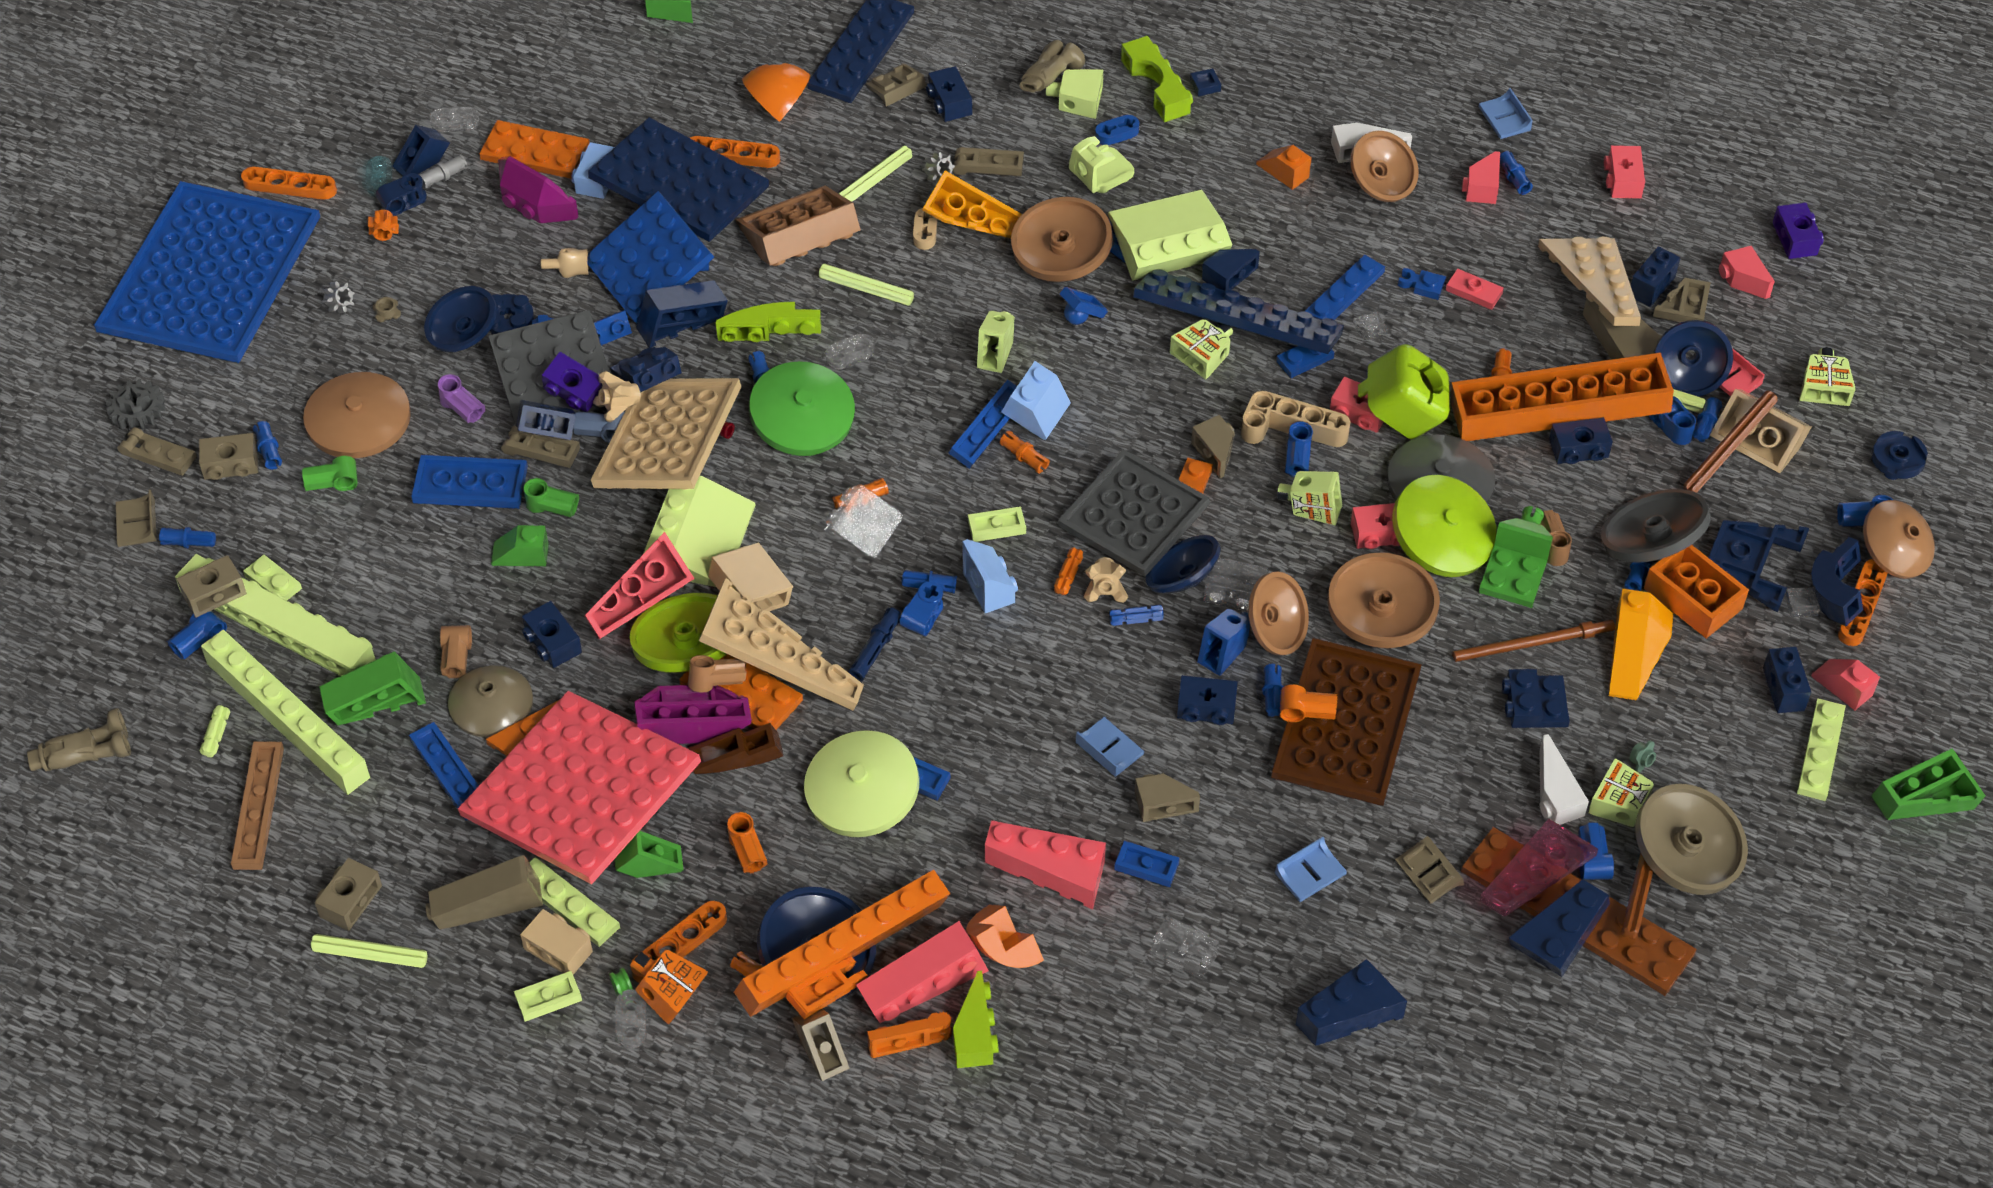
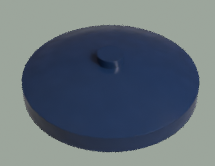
[757,887,876,1001]

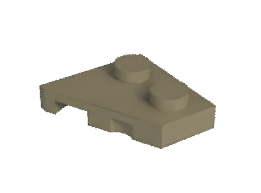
[1653,278,1711,322]

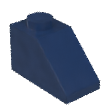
[393,125,450,176]
[1202,249,1260,291]

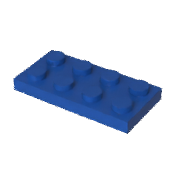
[411,455,528,509]

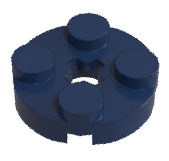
[490,294,534,335]
[1871,431,1928,480]

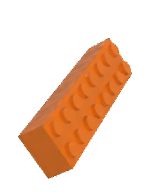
[1451,353,1674,441]

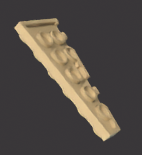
[1538,237,1641,326]
[699,578,864,711]

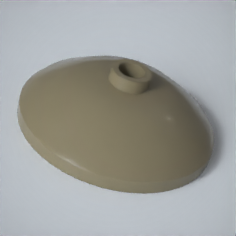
[448,665,533,737]

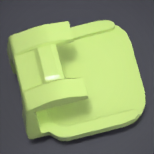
[1069,136,1134,193]

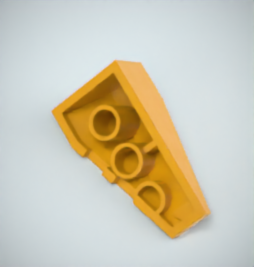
[922,171,1022,238]
[1609,588,1673,700]

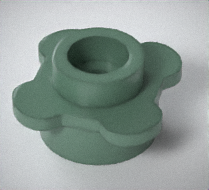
[1630,740,1656,773]

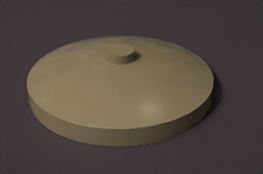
[1635,784,1748,895]

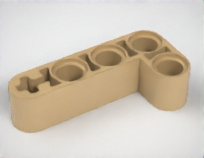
[1241,391,1350,447]

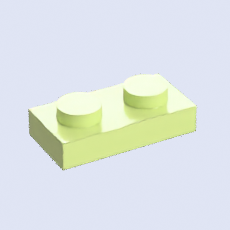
[968,506,1026,542]
[243,555,302,601]
[514,971,582,1022]

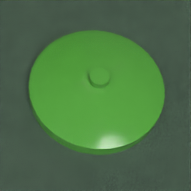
[749,361,855,456]

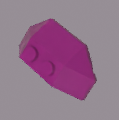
[498,156,579,223]
[634,685,752,744]

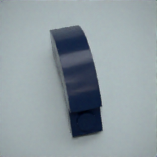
[1811,537,1863,627]

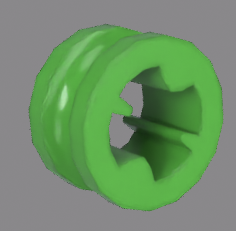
[609,968,634,998]

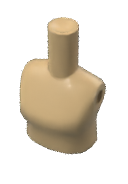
[541,248,589,278]

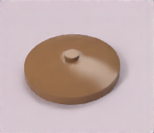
[1011,197,1113,282]
[303,372,411,458]
[1328,553,1440,648]

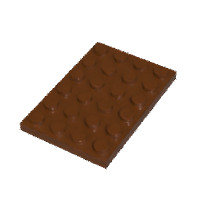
[1271,638,1422,806]

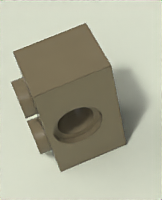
[199,433,258,480]
[176,555,247,618]
[315,858,382,931]

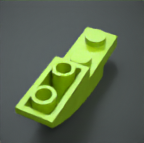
[716,302,822,342]

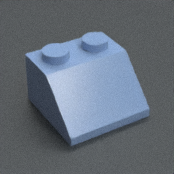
[1001,361,1071,440]
[962,539,1018,613]

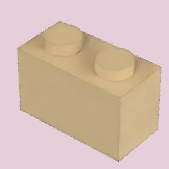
[520,909,593,974]

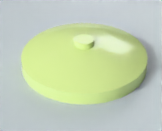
[804,731,919,837]

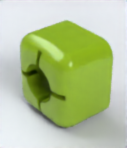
[1358,344,1450,440]

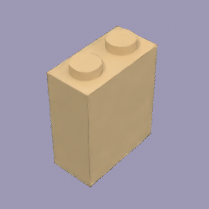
[708,542,793,611]

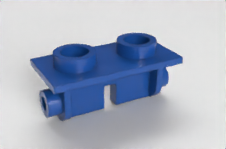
[594,310,632,345]

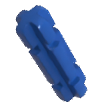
[1109,604,1164,626]

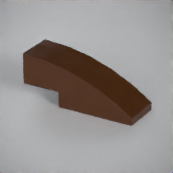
[688,723,784,774]

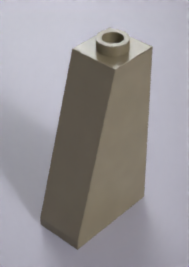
[1583,298,1661,360]
[426,855,543,930]

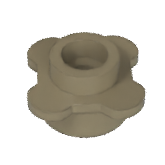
[373,297,401,322]

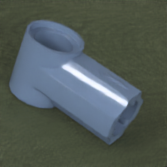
[573,411,625,443]

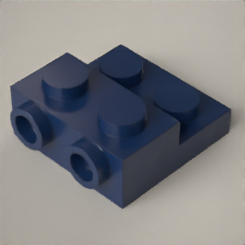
[610,347,682,393]
[1502,669,1570,728]

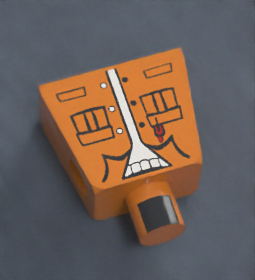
[630,950,708,1024]

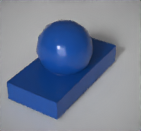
[1060,287,1108,325]

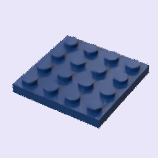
[587,191,714,324]

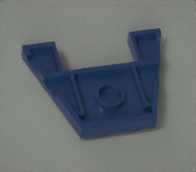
[1708,520,1809,612]

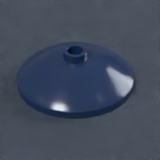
[424,286,497,352]
[1654,320,1733,397]
[1145,535,1221,594]

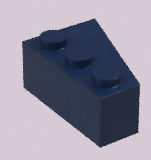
[636,280,728,348]
[1509,879,1610,977]
[1295,959,1407,1046]

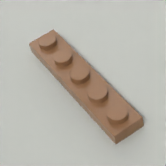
[231,742,284,870]

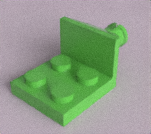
[1479,506,1553,608]

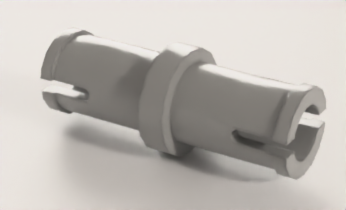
[419,154,468,189]

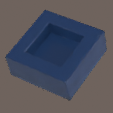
[1190,68,1221,96]

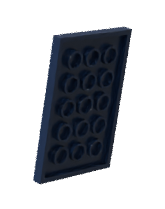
[588,117,769,242]

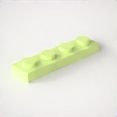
[1797,698,1846,801]
[529,857,620,947]

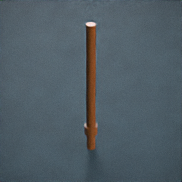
[1452,620,1615,662]

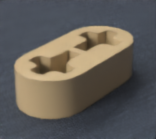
[913,208,938,250]

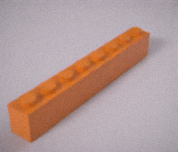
[734,870,950,1017]

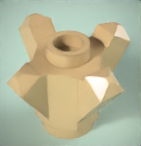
[593,371,640,422]
[1084,557,1128,603]

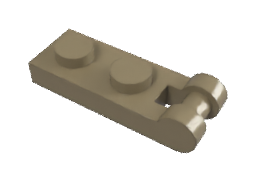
[953,147,1024,176]
[501,426,580,468]
[117,427,197,476]

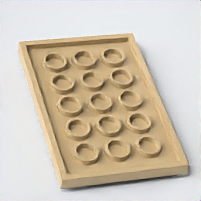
[591,378,741,489]

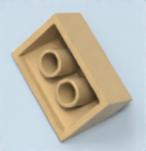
[1710,389,1812,473]

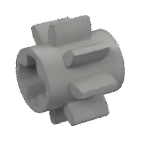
[922,152,955,183]
[321,281,355,313]

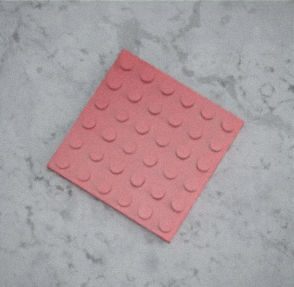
[458,691,701,884]

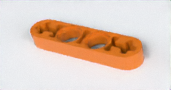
[690,136,780,168]
[241,167,337,199]
[1838,559,1888,646]
[631,901,727,983]

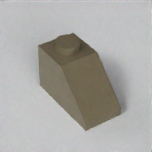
[1191,415,1235,478]
[1135,773,1200,822]
[792,1009,850,1081]

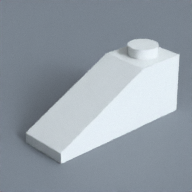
[1331,123,1412,163]
[1540,734,1589,827]

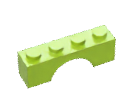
[1121,36,1193,122]

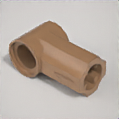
[1540,510,1572,566]
[440,625,472,679]
[688,655,746,692]

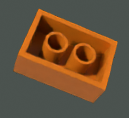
[1644,545,1749,639]

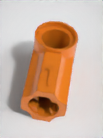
[1280,685,1337,722]
[727,812,768,874]

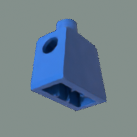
[1197,609,1251,676]

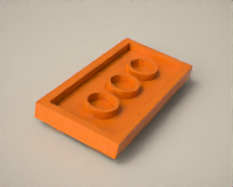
[479,120,590,179]
[679,654,803,730]

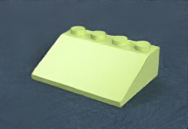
[1108,190,1232,281]
[643,476,755,587]

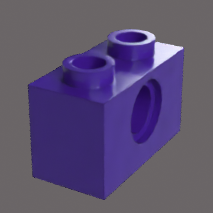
[1773,202,1824,259]
[542,352,603,412]

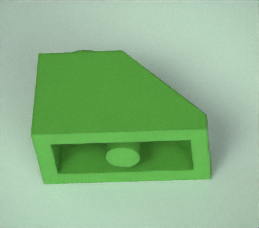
[491,525,549,566]
[615,831,684,878]

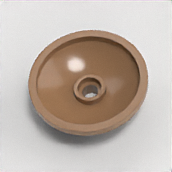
[1351,131,1419,202]
[1863,500,1935,579]
[1248,572,1309,655]

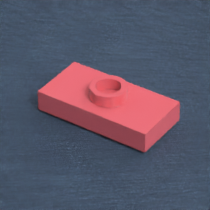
[1446,269,1504,310]

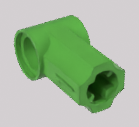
[302,456,357,491]
[524,478,579,517]

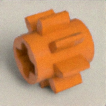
[367,210,399,241]

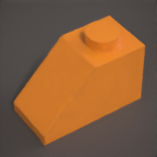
[1256,145,1311,190]

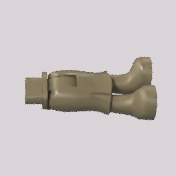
[1020,40,1085,92]
[27,708,131,771]

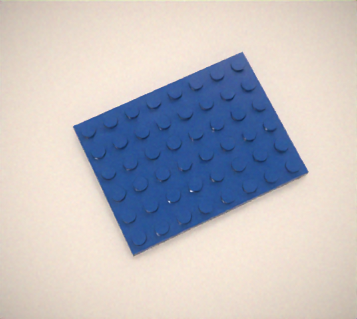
[94,181,320,363]

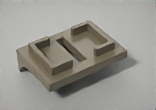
[866,63,926,107]
[116,490,157,547]
[1395,836,1464,904]

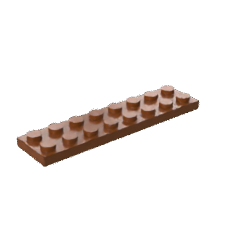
[1461,827,1697,996]

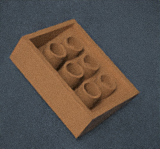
[736,186,861,266]

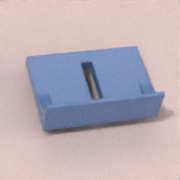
[1479,88,1532,139]
[1076,717,1144,777]
[1275,837,1347,902]

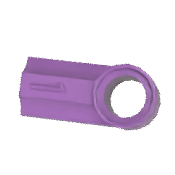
[438,374,485,423]

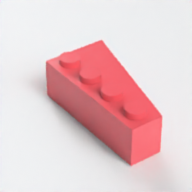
[584,532,695,639]
[985,820,1106,909]
[856,921,989,1023]

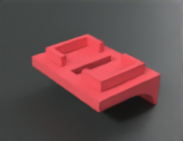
[1719,348,1765,397]

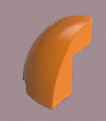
[742,63,810,122]
[966,904,1044,968]

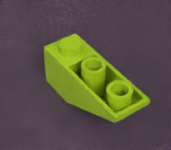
[953,971,999,1068]

